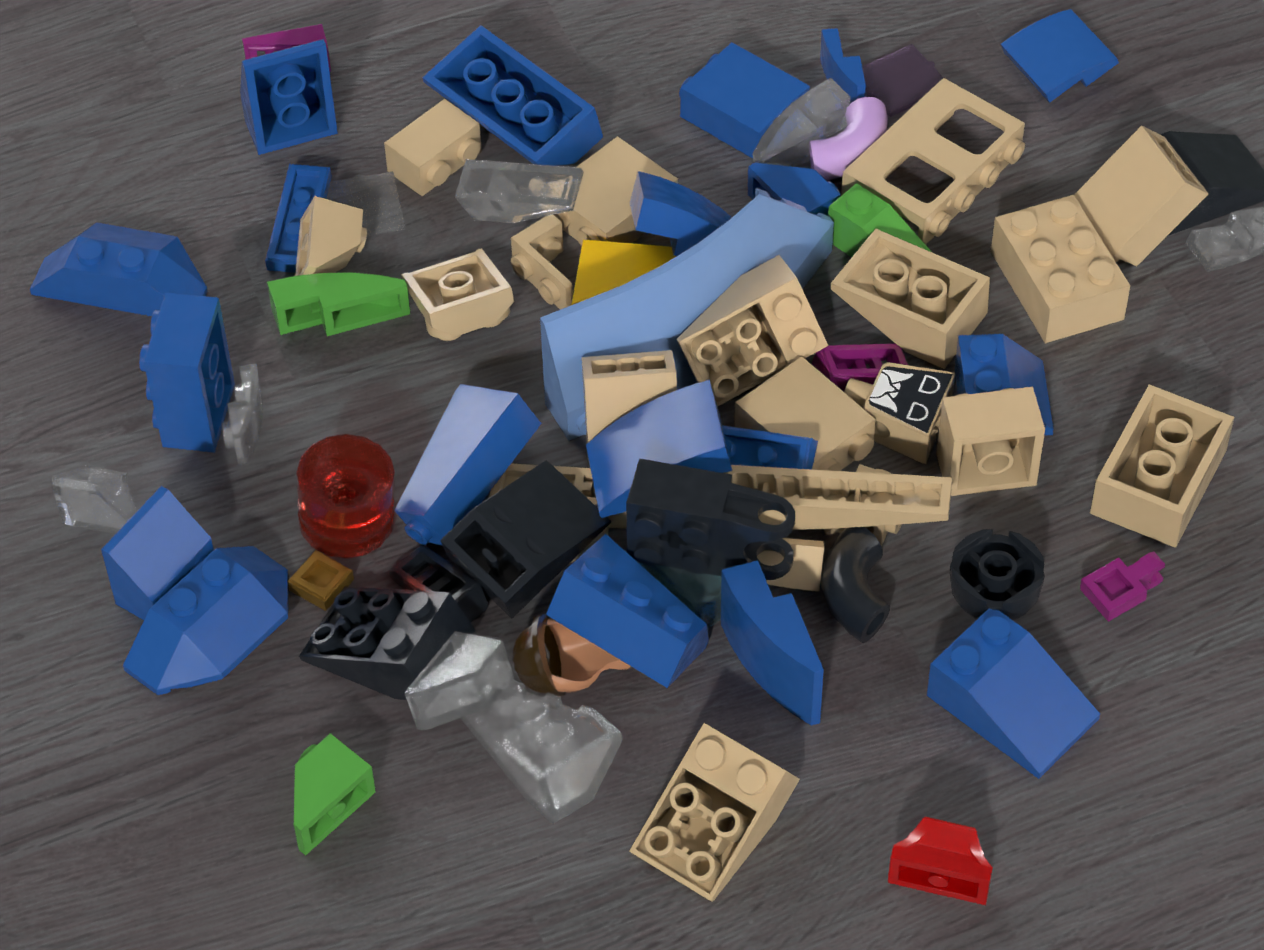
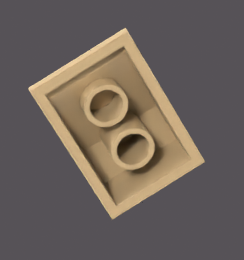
[831,229,990,369]

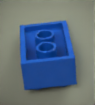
[240,39,338,155]
[927,609,1100,779]

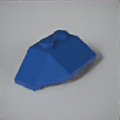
[30,223,208,316]
[123,546,289,695]

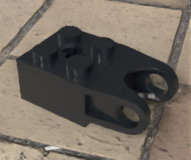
[626,458,795,580]

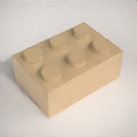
[991,195,1130,343]
[1090,384,1234,548]

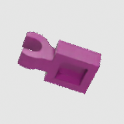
[1080,551,1165,622]

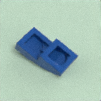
[820,28,866,107]

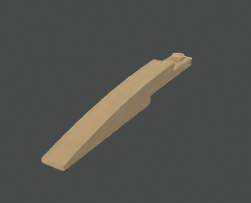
[489,464,952,530]

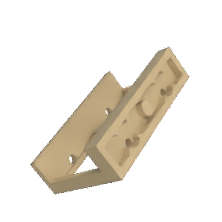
[841,78,1025,245]

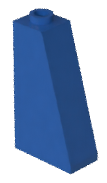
[394,384,542,545]

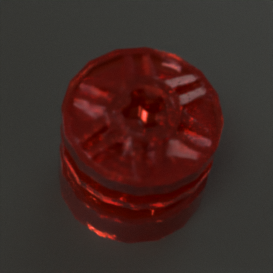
[296,434,395,558]

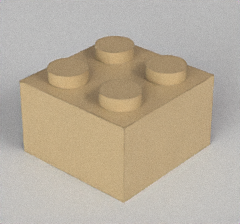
[936,387,1045,496]

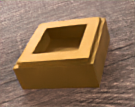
[288,550,354,611]

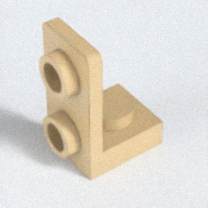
[511,213,573,310]

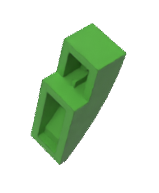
[267,273,410,336]

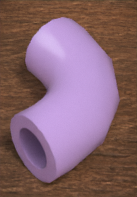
[809,97,888,181]

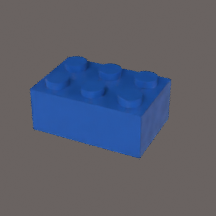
[139,292,235,453]

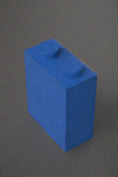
[679,42,810,161]

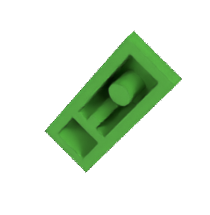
[828,183,932,257]

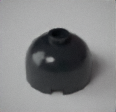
[949,529,1045,620]

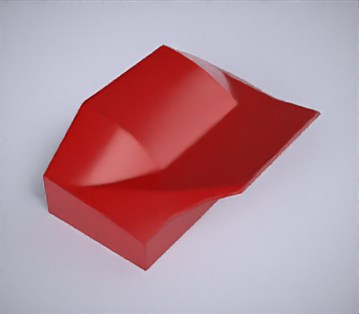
[888,817,993,906]

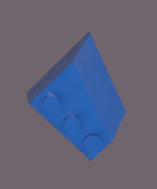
[546,534,709,688]

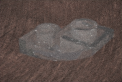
[1186,206,1264,272]
[222,363,263,465]

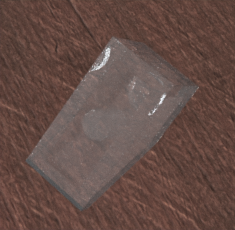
[404,632,514,731]

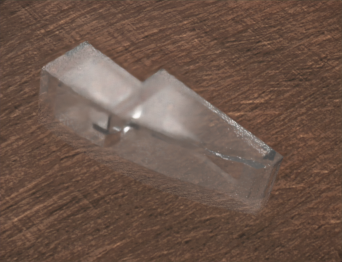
[753,78,850,167]

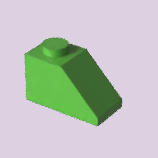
[294,733,376,856]

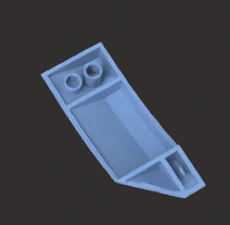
[540,188,834,441]

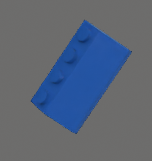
[422,25,603,167]

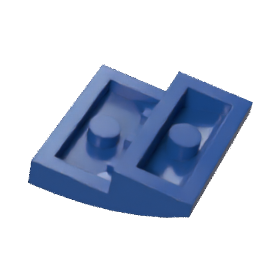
[1001,9,1119,103]

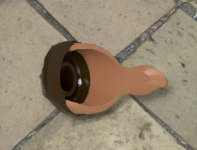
[512,614,631,697]

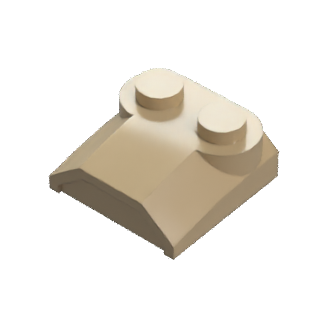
[401,248,514,341]

